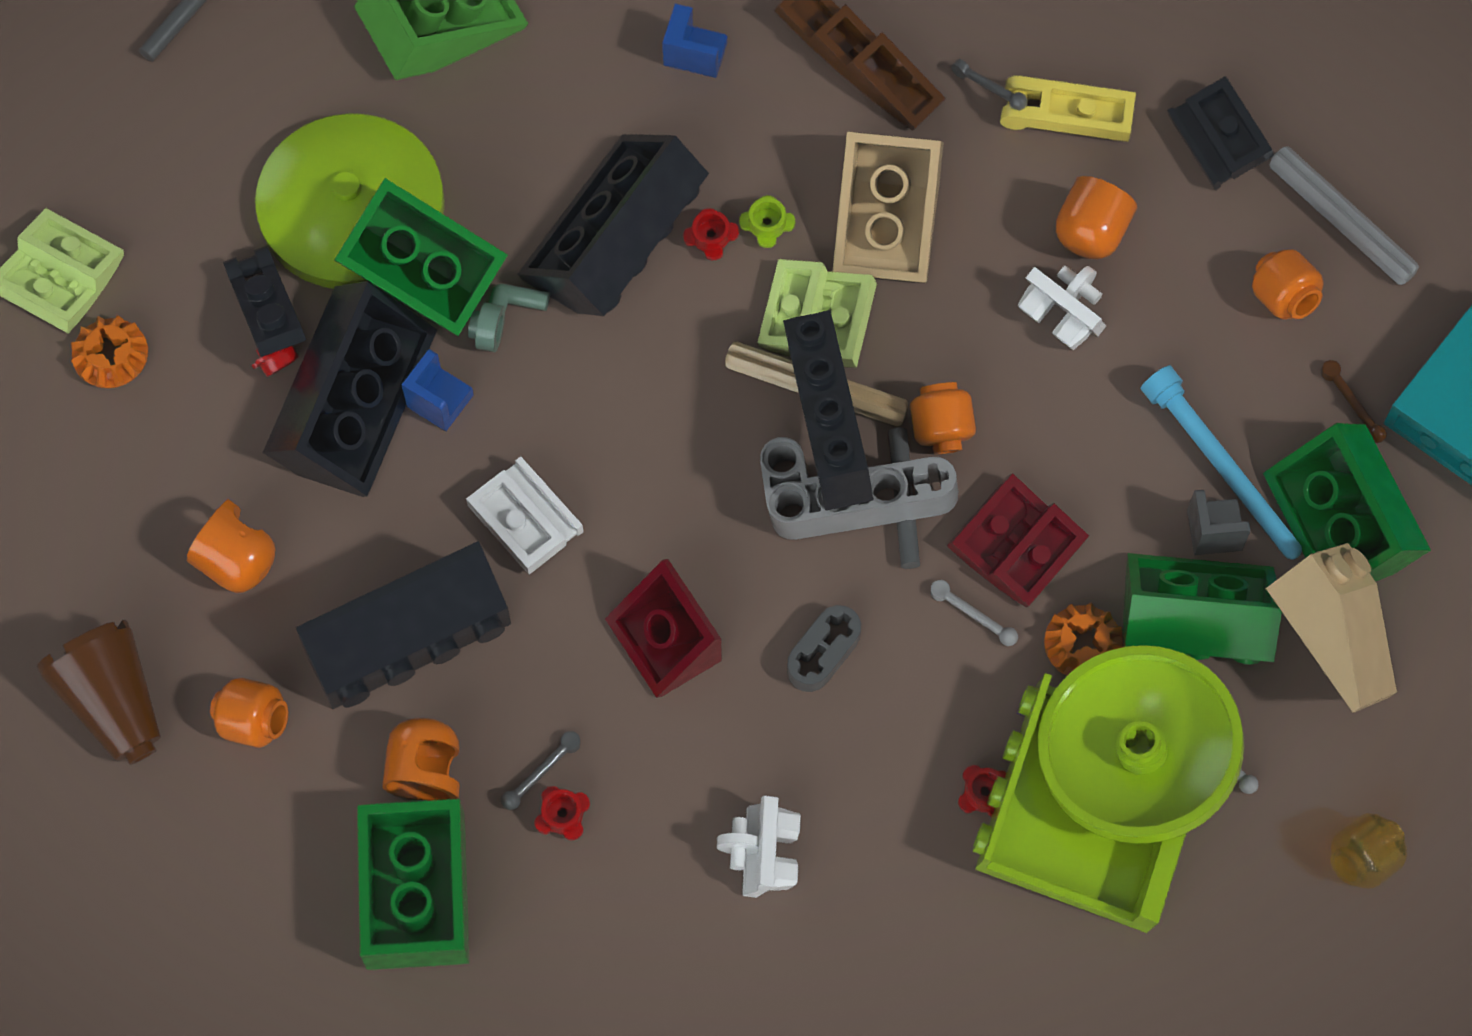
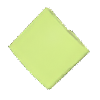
[0,208,124,334]
[757,259,877,368]

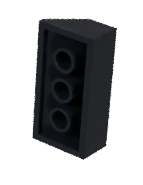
[517,134,709,316]
[263,281,437,497]
[295,541,511,709]

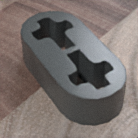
[787,605,861,692]

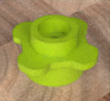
[739,195,795,248]

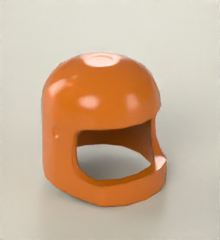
[1055,176,1137,260]
[186,499,276,593]
[382,718,460,801]

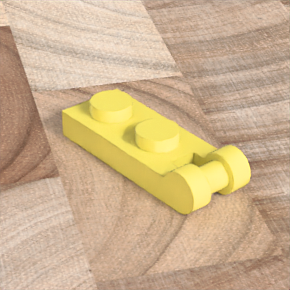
[1000,76,1136,142]

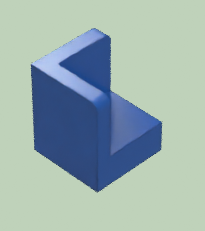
[662,4,727,78]
[402,349,474,432]

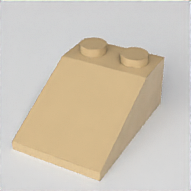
[833,132,944,283]
[1266,543,1397,713]

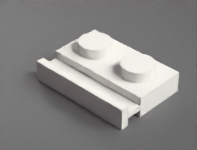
[466,456,584,575]

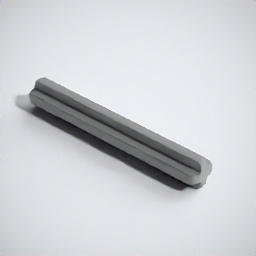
[1269,146,1419,285]

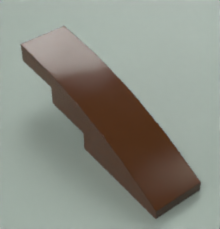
[774,0,946,131]

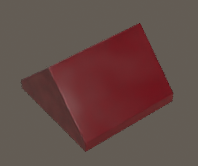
[605,559,722,698]

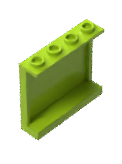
[972,673,1186,933]

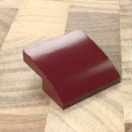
[946,473,1089,607]

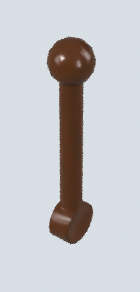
[1321,360,1387,443]

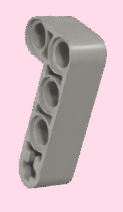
[760,437,958,540]

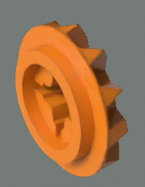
[71,314,148,388]
[1044,602,1124,676]

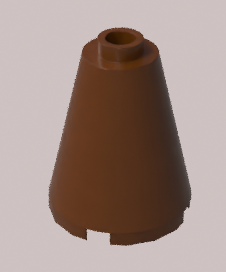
[37,620,161,765]

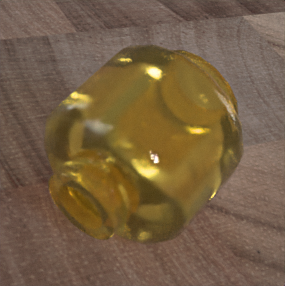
[1330,813,1407,889]

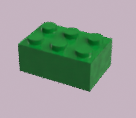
[357,799,470,970]

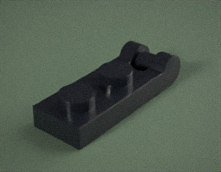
[223,246,306,357]

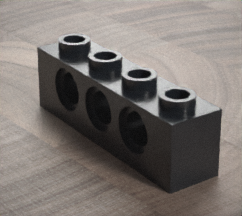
[783,310,874,511]

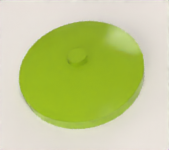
[255,114,444,289]
[1038,646,1244,843]

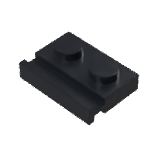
[1167,76,1274,190]

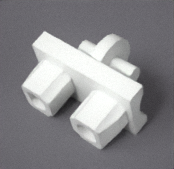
[1017,265,1106,350]
[717,796,801,898]

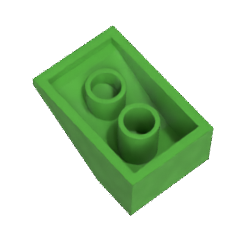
[354,0,528,80]

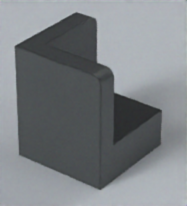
[1187,490,1250,555]

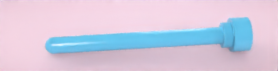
[1140,365,1302,559]

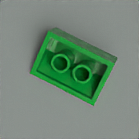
[334,178,508,337]
[1263,423,1431,582]
[1123,553,1282,665]

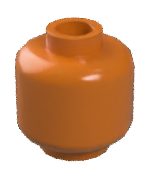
[1252,249,1324,320]
[910,382,976,455]
[210,677,289,748]

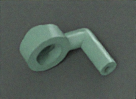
[468,284,550,353]

